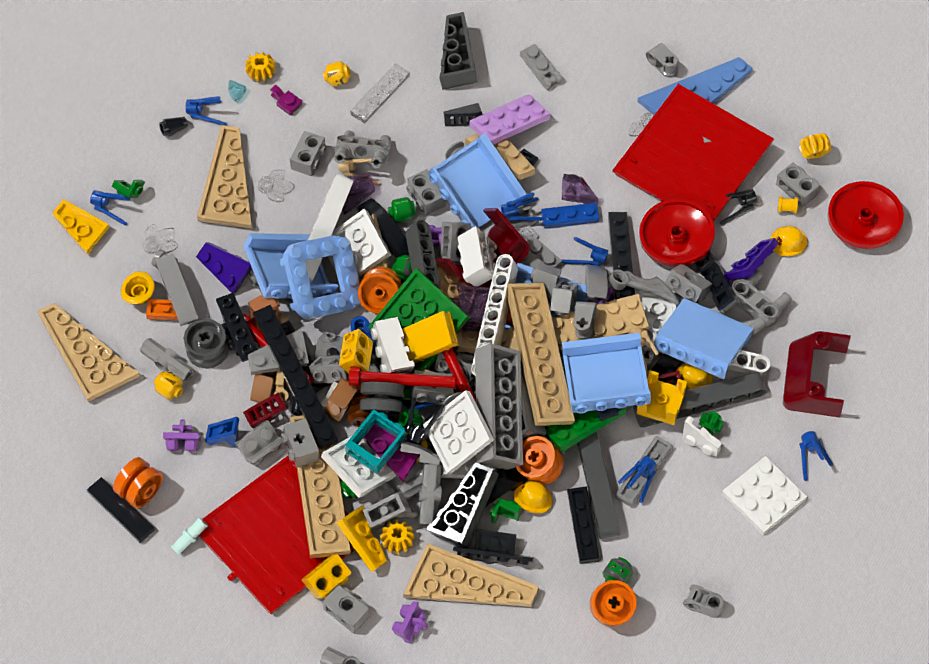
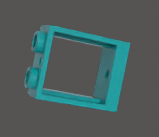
[345,410,406,474]

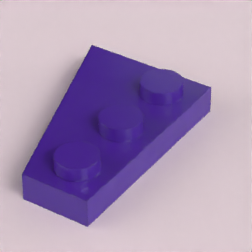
[724,238,778,280]
[196,242,252,293]

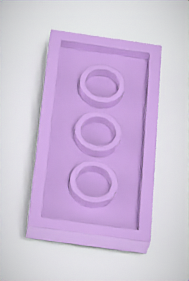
[469,94,550,145]

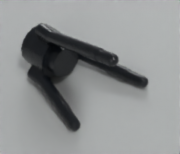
[720,189,757,225]
[405,398,445,445]

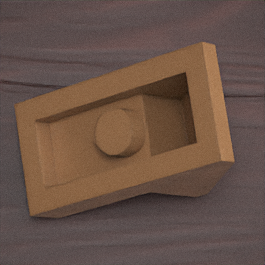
[250,371,277,403]
[324,378,359,422]

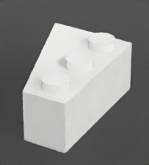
[458,226,498,288]
[371,317,415,374]

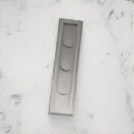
[615,436,673,508]

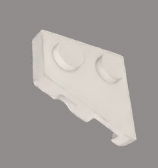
[682,416,722,457]

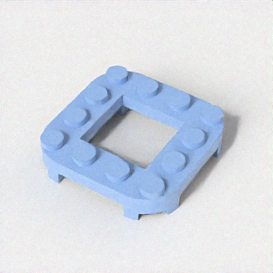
[280,235,360,319]

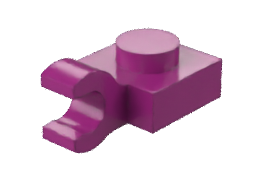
[270,85,302,116]

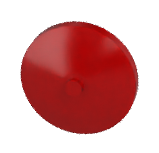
[828,181,904,249]
[639,199,715,267]

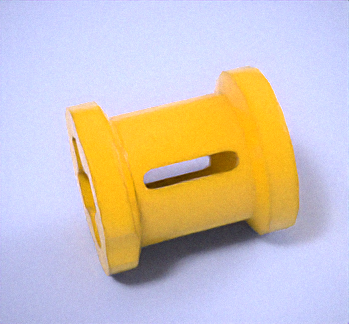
[777,196,798,214]

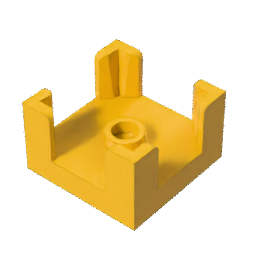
[637,370,687,425]

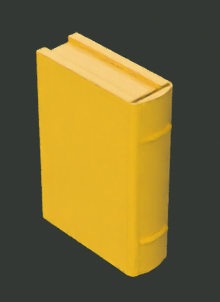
[402,311,459,364]

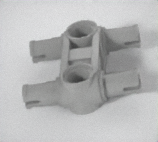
[334,130,391,168]
[719,269,792,337]

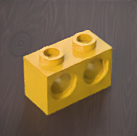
[339,329,373,374]
[301,554,352,599]

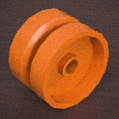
[358,266,402,314]
[516,436,564,485]
[113,457,163,509]
[589,580,636,626]

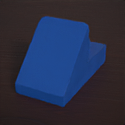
[205,417,239,447]

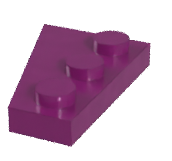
[363,424,420,482]

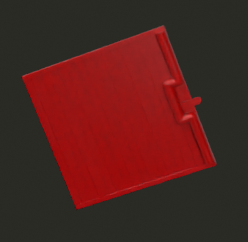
[612,83,774,222]
[198,456,355,614]

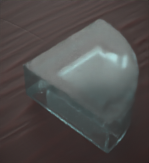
[228,80,246,103]

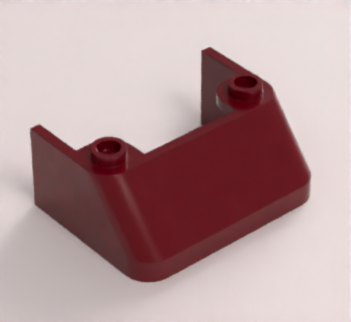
[435,208,530,298]
[783,331,851,418]

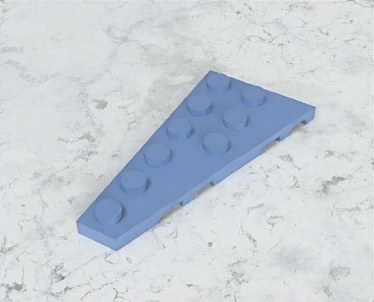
[637,57,752,115]

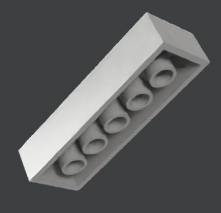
[475,343,523,470]

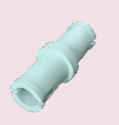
[171,517,208,555]

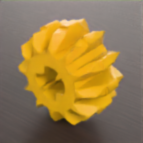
[245,51,276,82]
[799,133,831,159]
[380,519,415,555]

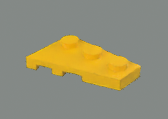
[52,199,109,255]
[337,505,387,572]

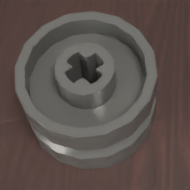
[183,319,228,369]
[360,382,404,415]

